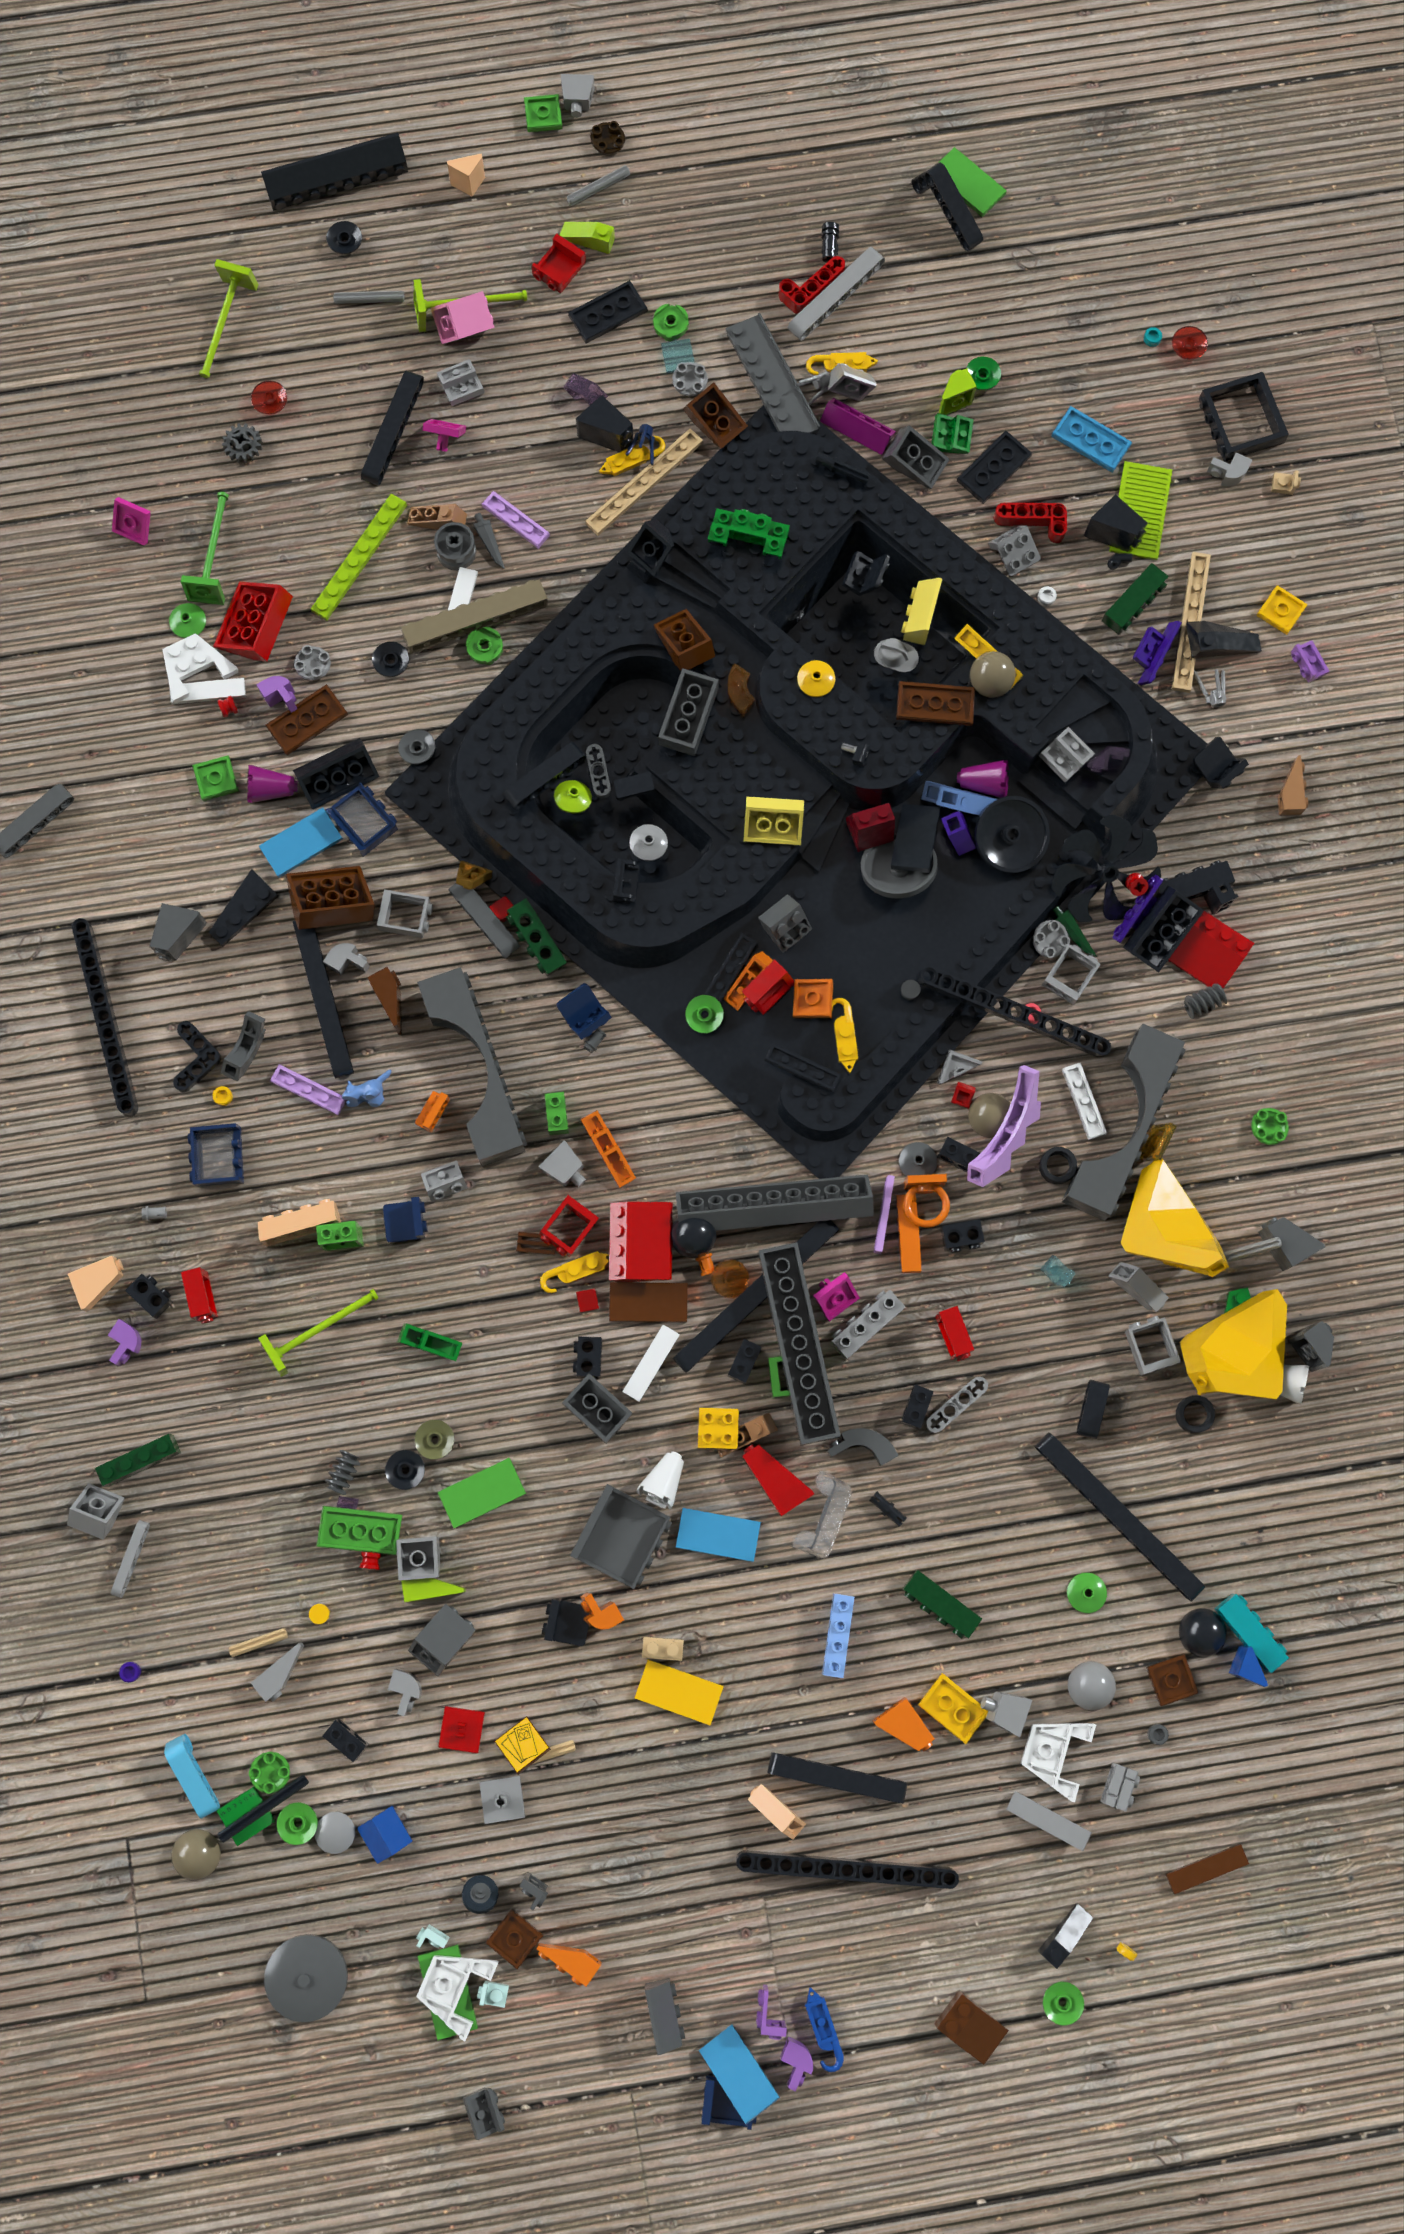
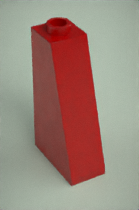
[742,1444,814,1516]

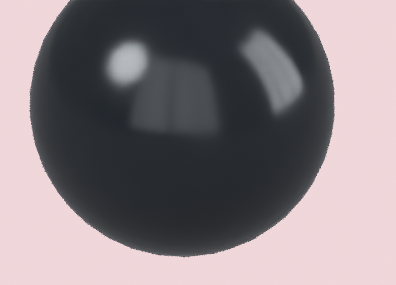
[671,1218,717,1258]
[1179,1608,1227,1657]

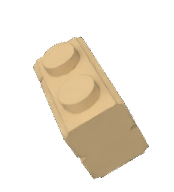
[642,1636,684,1661]

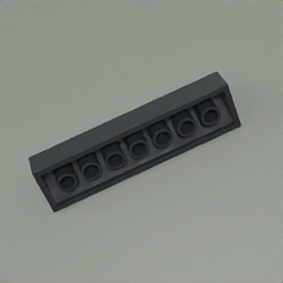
[261,132,408,211]

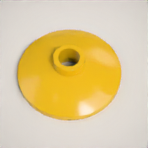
[797,660,835,697]

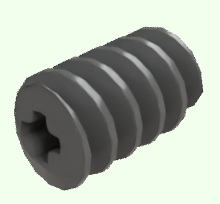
[1184,983,1227,1019]
[325,1450,361,1495]

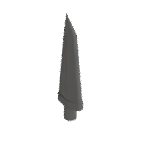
[473,513,505,569]

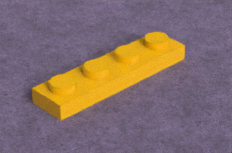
[954,624,1023,690]

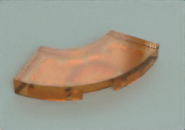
[728,663,755,715]

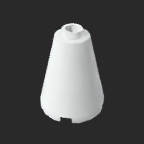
[1280,1365,1309,1404]
[636,1451,684,1509]

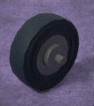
[462,1875,499,1914]

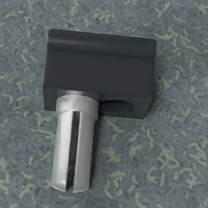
[841,743,871,768]

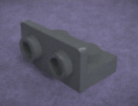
[520,1872,548,1911]

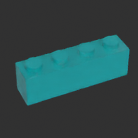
[1214,1594,1289,1674]

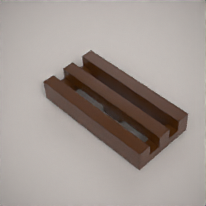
[516,1232,557,1256]

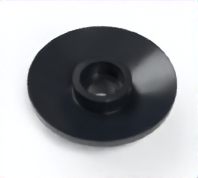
[326,221,362,254]
[372,641,409,677]
[385,1450,425,1490]

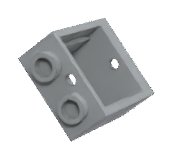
[377,889,433,938]
[1042,944,1100,1005]
[1125,1316,1181,1376]

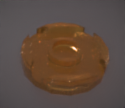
[711,1259,749,1298]

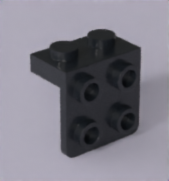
[842,551,890,596]
[1193,737,1249,789]
[541,1599,589,1646]

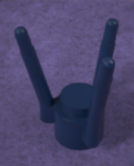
[626,424,655,465]

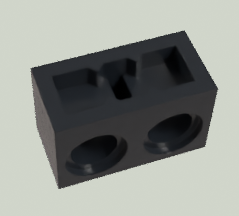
[937,1137,980,1172]
[940,1219,985,1253]
[125,1274,173,1319]
[573,1336,602,1378]
[727,1339,762,1384]
[900,1384,934,1430]
[322,1718,369,1762]

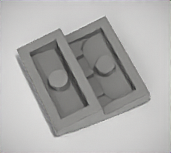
[436,359,485,406]
[1039,727,1095,782]

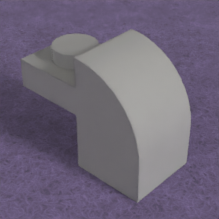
[1207,453,1252,487]
[323,943,370,976]
[388,1669,422,1716]

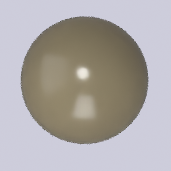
[970,651,1016,698]
[968,1093,1011,1138]
[171,1829,221,1880]

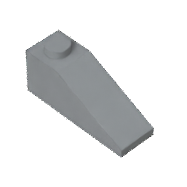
[251,1642,304,1702]

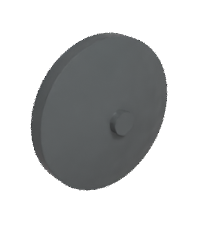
[861,833,938,898]
[264,1934,348,2022]

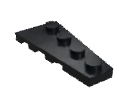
[209,869,279,947]

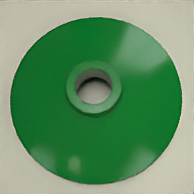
[966,356,1001,390]

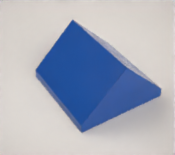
[1229,1645,1268,1687]
[357,1806,413,1864]

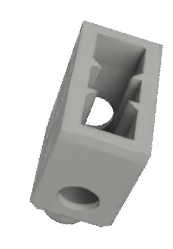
[561,74,595,118]
[539,1140,586,1188]
[981,1692,1032,1737]

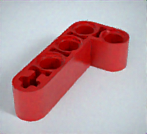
[778,256,845,314]
[993,503,1067,543]

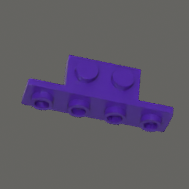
[1132,620,1182,686]
[1113,875,1163,943]

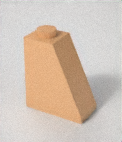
[68,1256,124,1312]
[748,1784,806,1840]

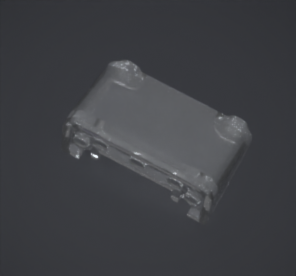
[790,1470,852,1558]

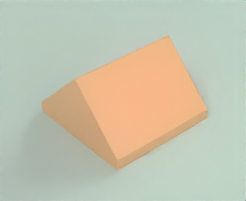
[447,153,485,197]

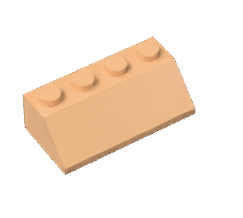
[258,1199,341,1247]

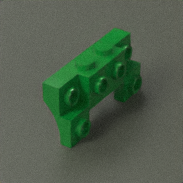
[708,508,790,559]

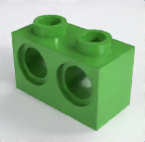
[545,1092,569,1136]

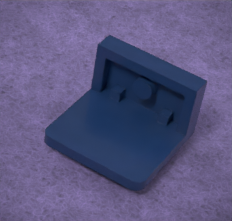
[556,983,612,1040]
[383,1197,428,1243]

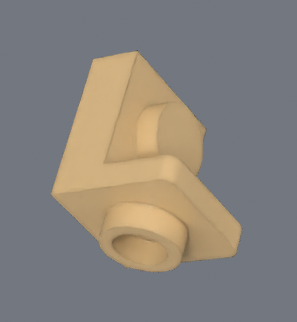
[1271,470,1301,495]

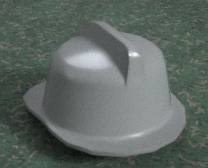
[874,638,919,672]

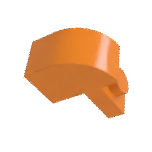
[580,1592,624,1629]

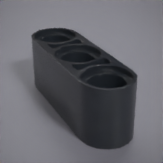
[1076,1379,1110,1439]

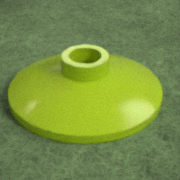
[554,780,592,814]

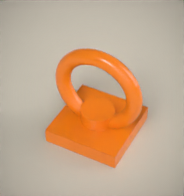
[904,1174,950,1228]

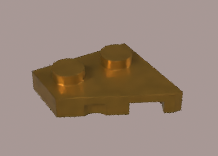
[456,860,493,890]

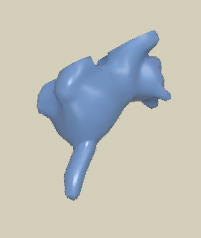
[342,1070,392,1107]

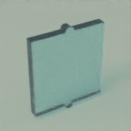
[661,339,695,373]

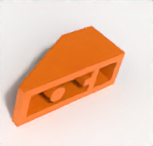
[723,951,773,1011]

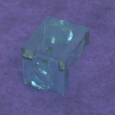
[1040,1255,1076,1287]

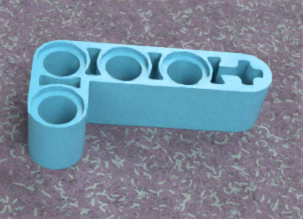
[164,1734,220,1819]

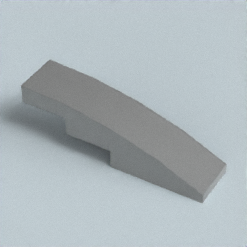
[1006,1791,1092,1851]

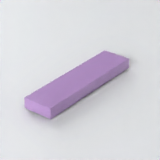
[482,491,550,549]
[270,1064,347,1115]
[873,1175,895,1254]

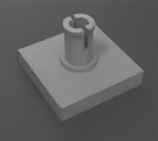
[479,1775,526,1824]

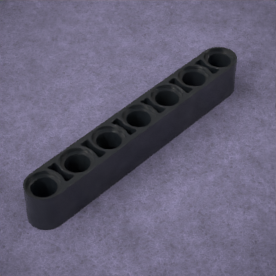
[361,370,424,486]
[767,1752,908,1804]

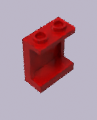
[531,233,586,293]

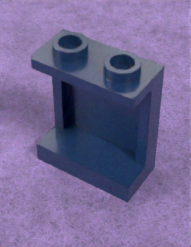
[701,2076,757,2130]

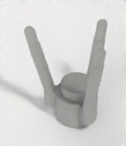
[798,371,830,406]
[1193,669,1227,708]

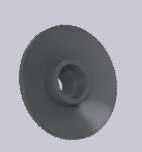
[398,729,435,764]
[899,1142,937,1176]

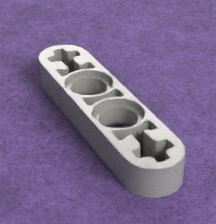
[926,1377,988,1433]
[111,1520,150,1598]

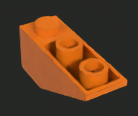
[536,1943,602,1987]

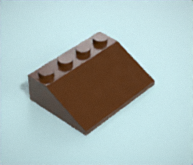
[286,866,375,930]

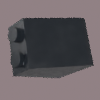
[576,395,633,452]
[1084,494,1148,552]

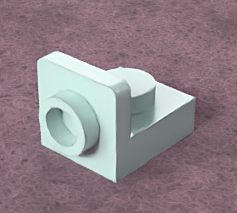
[416,1924,450,1948]
[477,1980,509,2008]

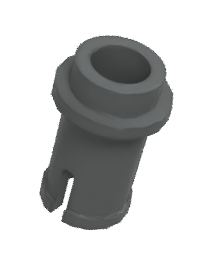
[583,1028,606,1053]

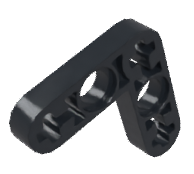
[173,1021,221,1092]

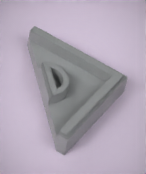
[937,1050,982,1084]

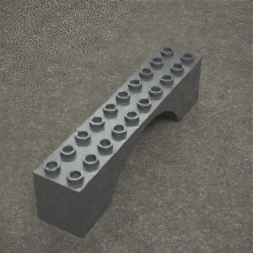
[417,967,527,1167]
[1062,1024,1186,1221]

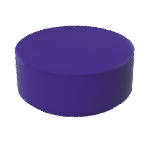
[119,1662,141,1683]

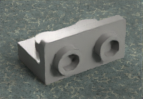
[421,1160,467,1202]

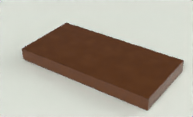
[896,681,975,726]
[265,684,348,755]
[609,1282,688,1322]

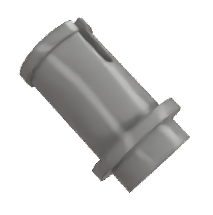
[142,1206,167,1221]

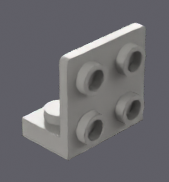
[988,525,1041,576]

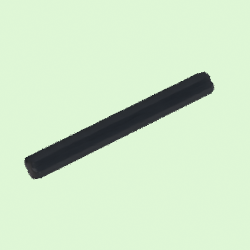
[218,1775,309,1843]

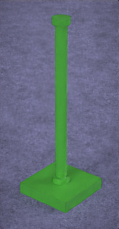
[181,492,229,605]

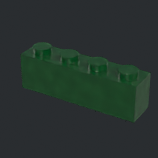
[1102,563,1169,635]
[95,1434,181,1487]
[902,1570,982,1639]

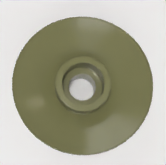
[415,1420,454,1460]

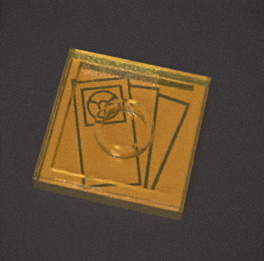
[1139,1123,1177,1162]

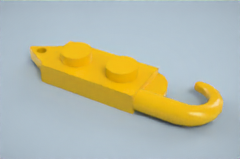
[806,352,878,375]
[599,436,665,476]
[832,998,858,1073]
[540,1251,609,1293]

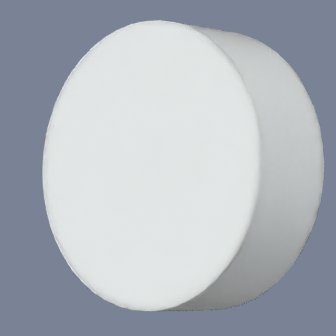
[1037,586,1057,606]

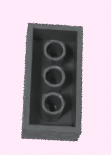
[658,668,719,756]

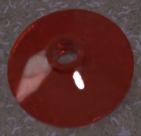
[1172,326,1208,360]
[251,381,287,415]

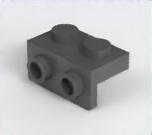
[463,2088,505,2140]

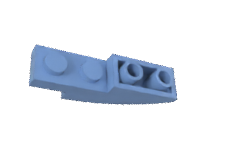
[921,781,997,815]

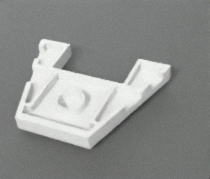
[162,633,239,704]
[1021,1723,1096,1802]
[416,1955,499,2041]

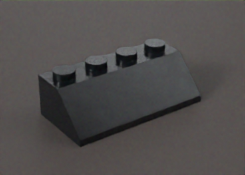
[293,738,380,809]
[1123,885,1204,973]

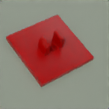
[438,1706,485,1753]

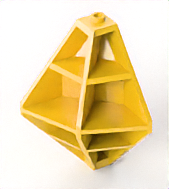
[1121,1158,1229,1277]
[1180,1289,1287,1399]

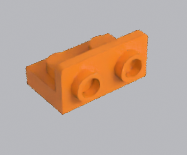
[415,1091,450,1133]

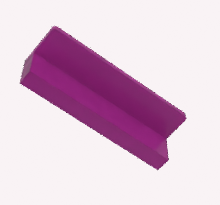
[820,398,896,455]

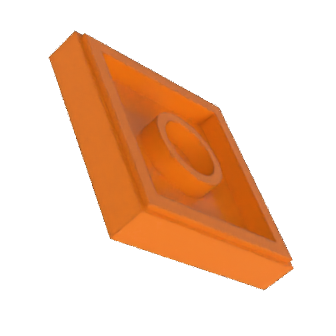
[793,979,833,1018]

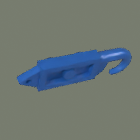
[804,1987,844,2072]

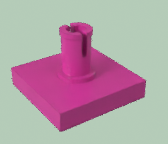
[422,419,466,452]
[112,497,151,545]
[813,1272,860,1321]

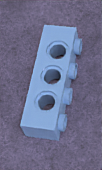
[822,1593,855,1678]

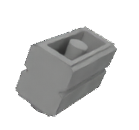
[1100,1762,1140,1812]

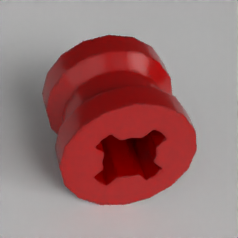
[217,695,238,718]
[1125,873,1148,896]
[359,1552,381,1570]

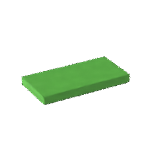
[938,147,1007,217]
[438,1458,526,1529]
[316,1506,402,1555]
[418,1944,478,2040]

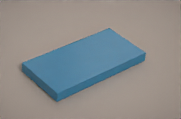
[1051,406,1132,473]
[259,807,343,878]
[676,1508,761,1562]
[699,2025,780,2124]

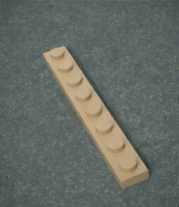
[585,428,703,536]
[1171,552,1211,693]

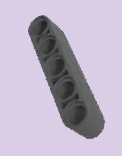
[0,784,74,858]
[448,883,520,959]

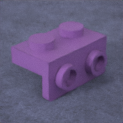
[1291,640,1330,683]

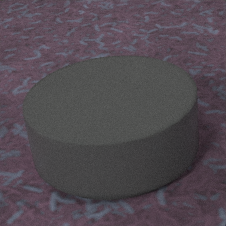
[901,980,920,1000]
[1147,1724,1169,1745]

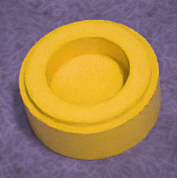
[212,1086,233,1106]
[309,1604,330,1624]
[1116,1942,1138,1961]

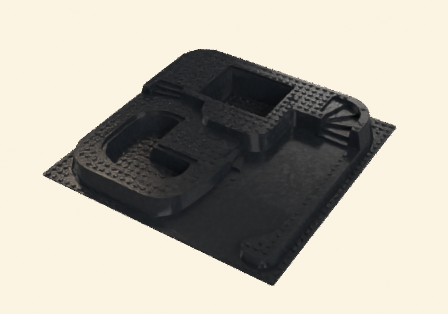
[385,405,1208,1179]

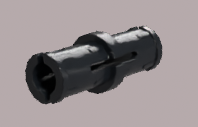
[869,1491,907,1527]

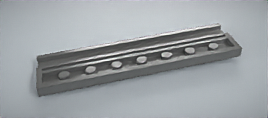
[726,313,820,434]

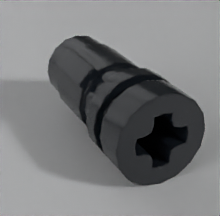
[821,222,839,263]

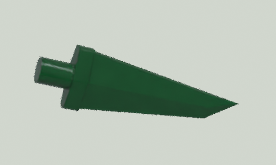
[1052,905,1097,957]

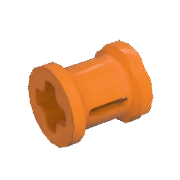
[695,1253,717,1276]

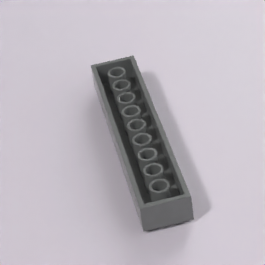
[676,1174,874,1231]
[758,1242,841,1446]

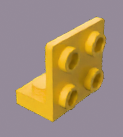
[698,1408,739,1449]

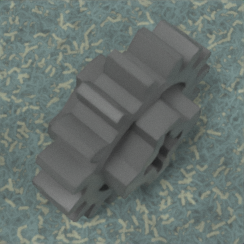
[222,423,263,463]

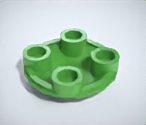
[1251,1108,1289,1145]
[249,1751,290,1794]

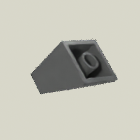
[150,903,207,961]
[1258,1217,1325,1271]
[408,1604,476,1677]

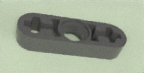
[586,744,611,799]

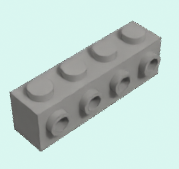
[831,1290,905,1360]

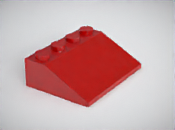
[213,581,293,662]
[1168,911,1255,989]
[609,1202,673,1282]

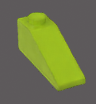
[560,222,615,254]
[401,1578,466,1602]

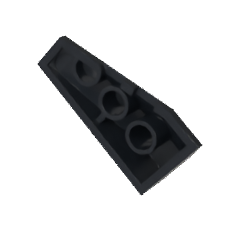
[1186,621,1262,658]

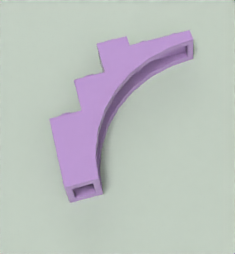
[967,1065,1041,1187]

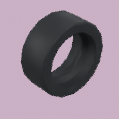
[1039,1147,1077,1184]
[1176,1395,1215,1433]

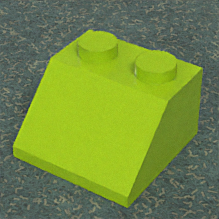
[939,368,977,415]

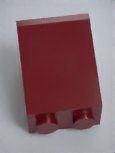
[846,803,895,852]

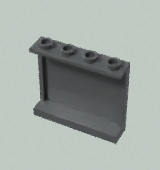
[570,1484,672,1589]

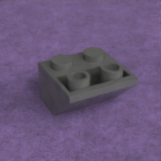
[758,894,812,953]

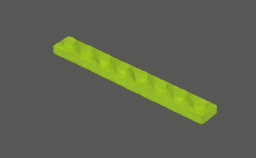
[311,493,407,621]

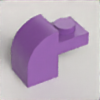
[256,676,297,713]
[108,1319,141,1366]
[780,2036,813,2091]

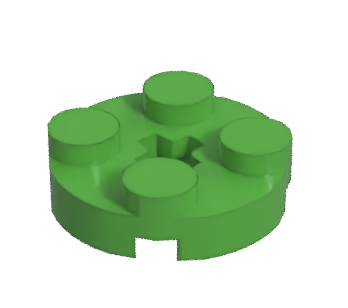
[653,304,689,342]
[466,627,503,665]

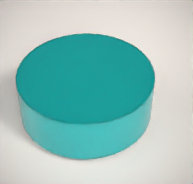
[1143,327,1162,347]

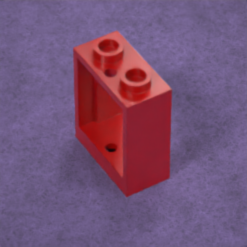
[742,959,795,1015]
[539,1195,599,1258]
[181,1267,218,1324]
[935,1306,974,1362]

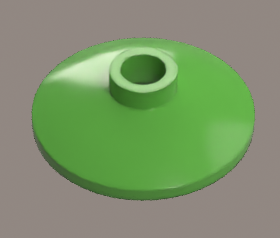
[169,603,206,638]
[685,995,724,1033]
[1067,1573,1107,1613]
[277,1802,318,1845]
[1043,1981,1084,2025]

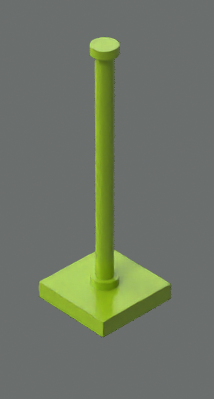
[199,259,259,378]
[413,279,527,332]
[258,1289,379,1377]

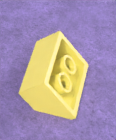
[901,578,942,645]
[744,797,804,845]

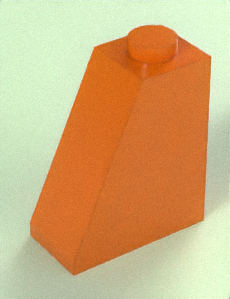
[872,1697,935,1752]

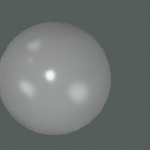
[1068,1661,1116,1711]

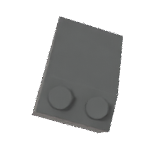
[882,425,950,489]

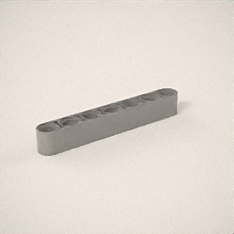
[788,247,885,341]

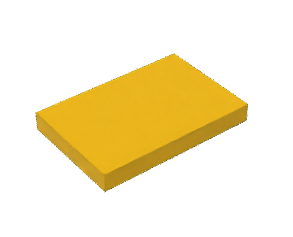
[918,1673,988,1744]

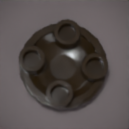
[590,121,625,154]

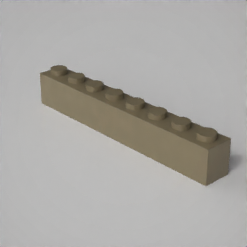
[401,579,548,654]

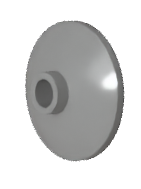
[630,825,668,861]

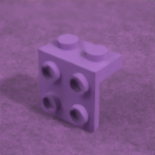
[756,1984,787,2040]

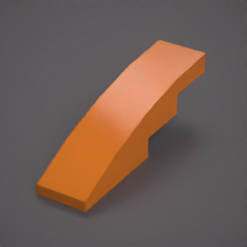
[580,1110,636,1188]
[896,1194,922,1274]

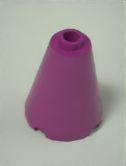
[957,760,1009,798]
[247,765,298,803]

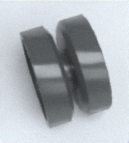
[434,522,477,571]

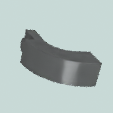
[221,1011,266,1082]
[827,1428,899,1466]

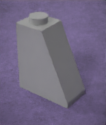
[1109,1262,1169,1312]

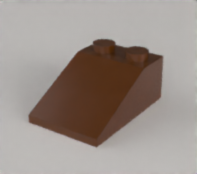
[683,382,748,449]
[654,609,715,671]
[367,967,402,1035]
[934,1990,1009,2065]

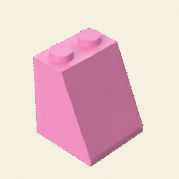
[431,291,494,344]

